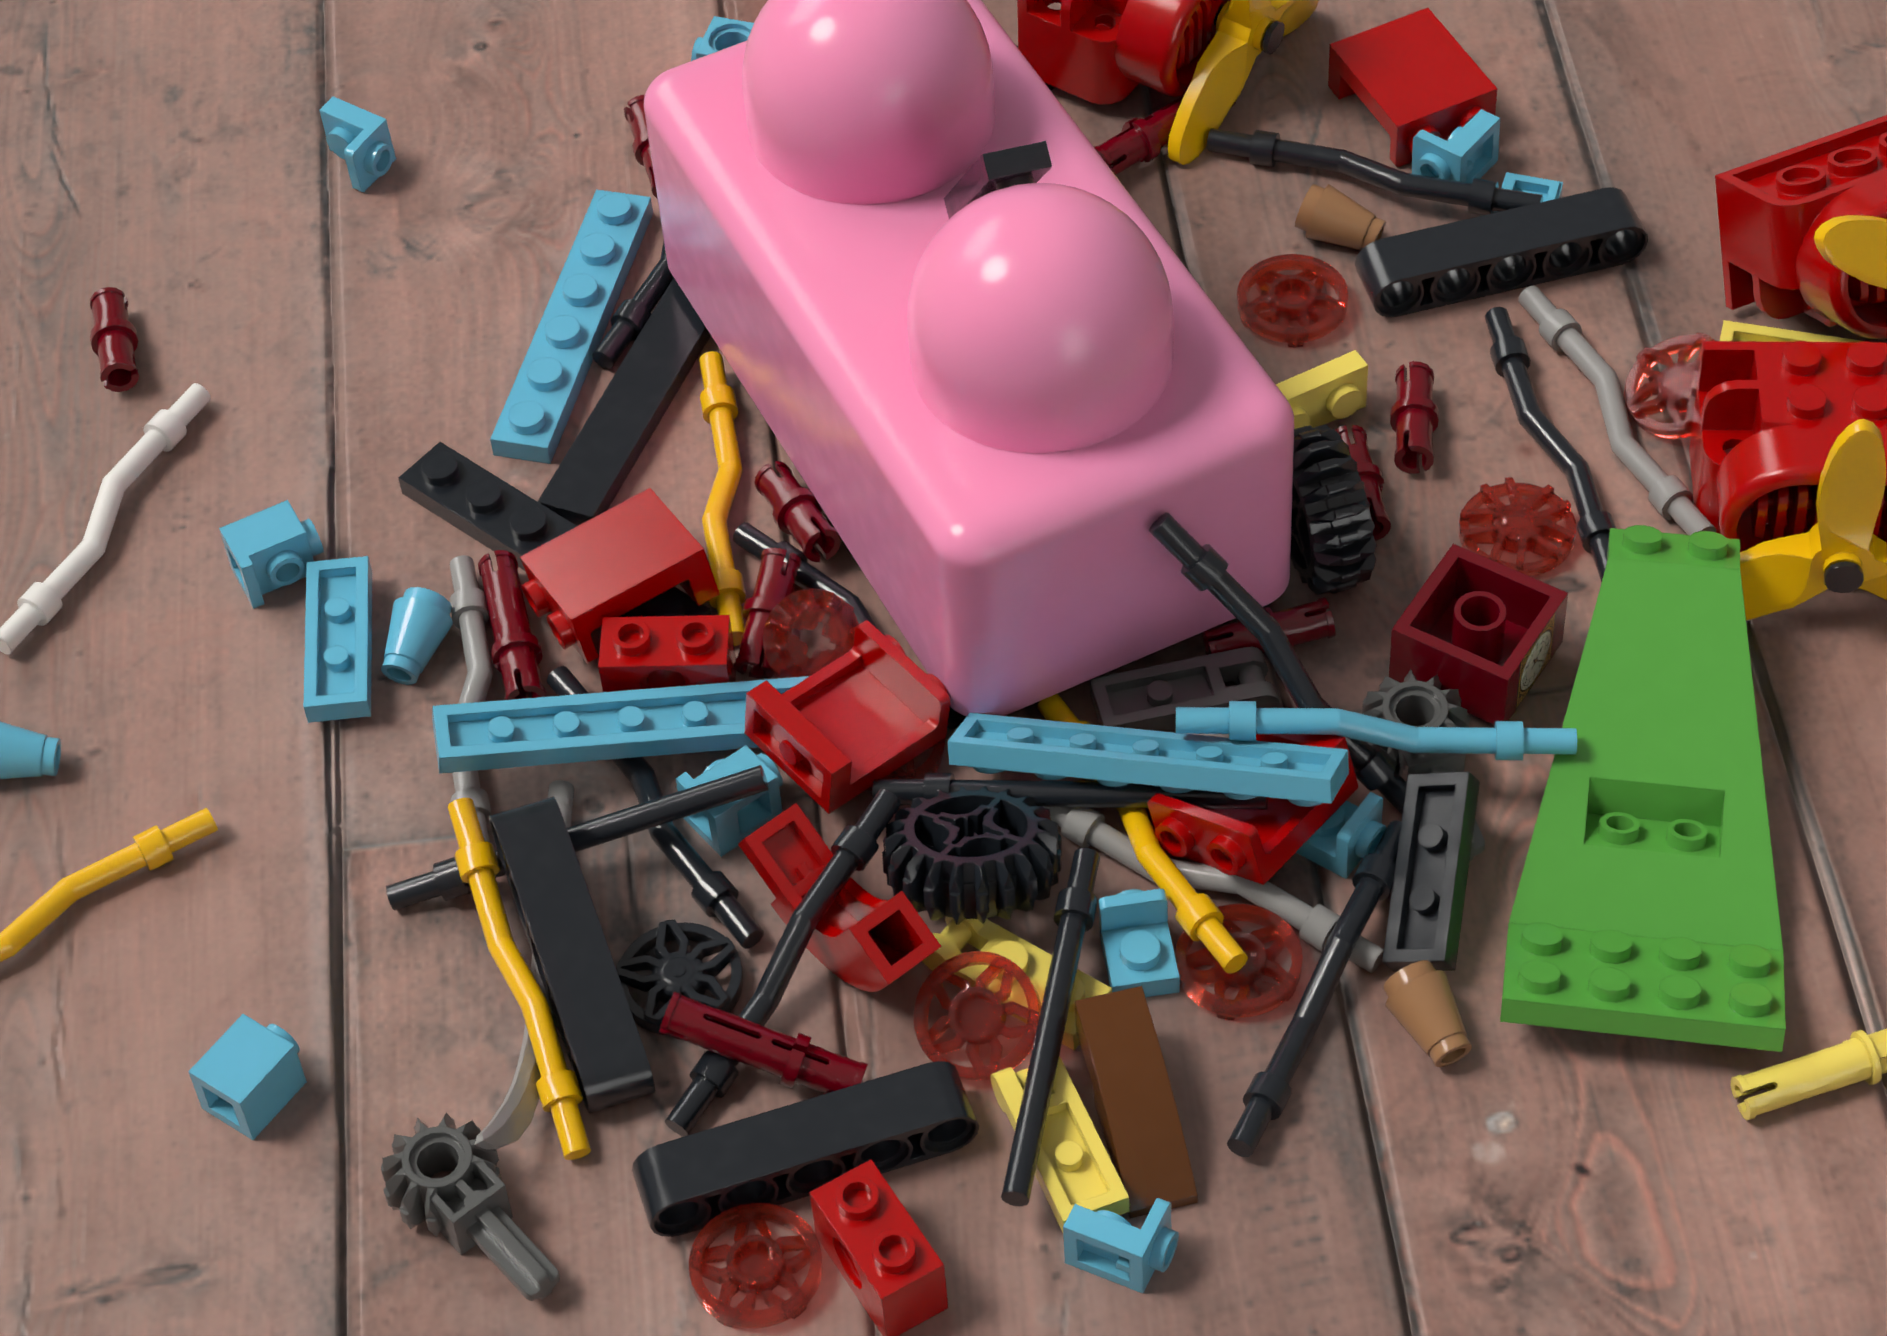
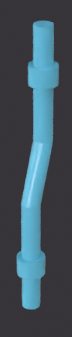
[1176,701,1577,761]

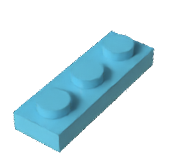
[303,556,372,723]

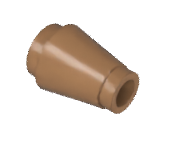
[1295,184,1386,250]
[1383,960,1472,1067]

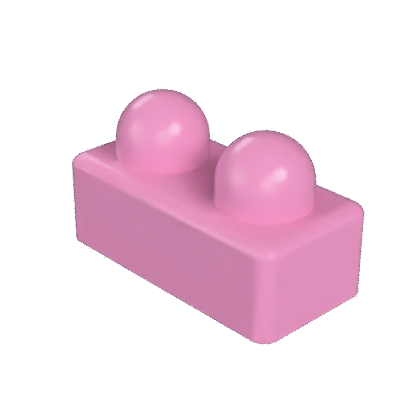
[644,0,1294,717]

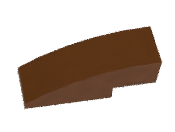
[1075,986,1198,1218]

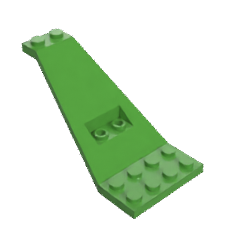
[1500,525,1786,1052]

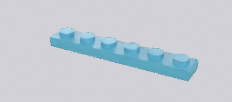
[490,189,653,464]
[432,676,809,774]
[947,713,1349,807]

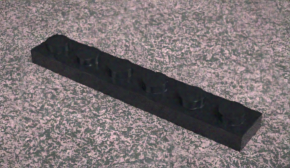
[398,442,711,617]

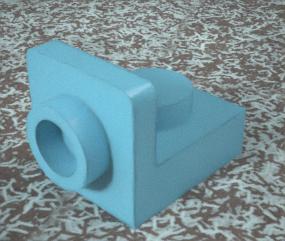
[319,96,396,192]
[1412,109,1500,183]
[1296,792,1387,879]
[1098,889,1180,997]
[1063,1198,1179,1293]

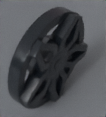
[617,919,743,1035]

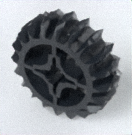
[1290,424,1377,595]
[882,785,1062,925]

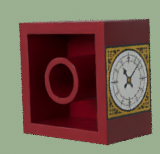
[1389,543,1568,725]

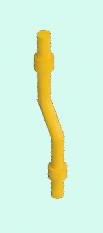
[699,351,746,646]
[1037,694,1248,974]
[447,798,591,1160]
[0,807,218,962]

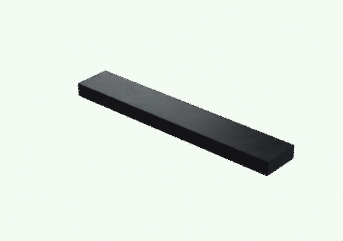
[538,278,711,526]

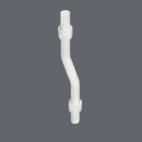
[0,383,211,655]

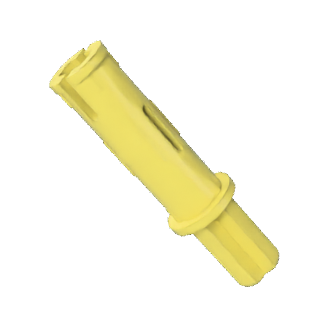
[1731,1028,1887,1120]

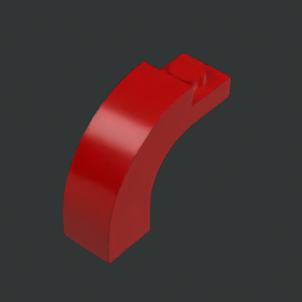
[738,803,942,992]

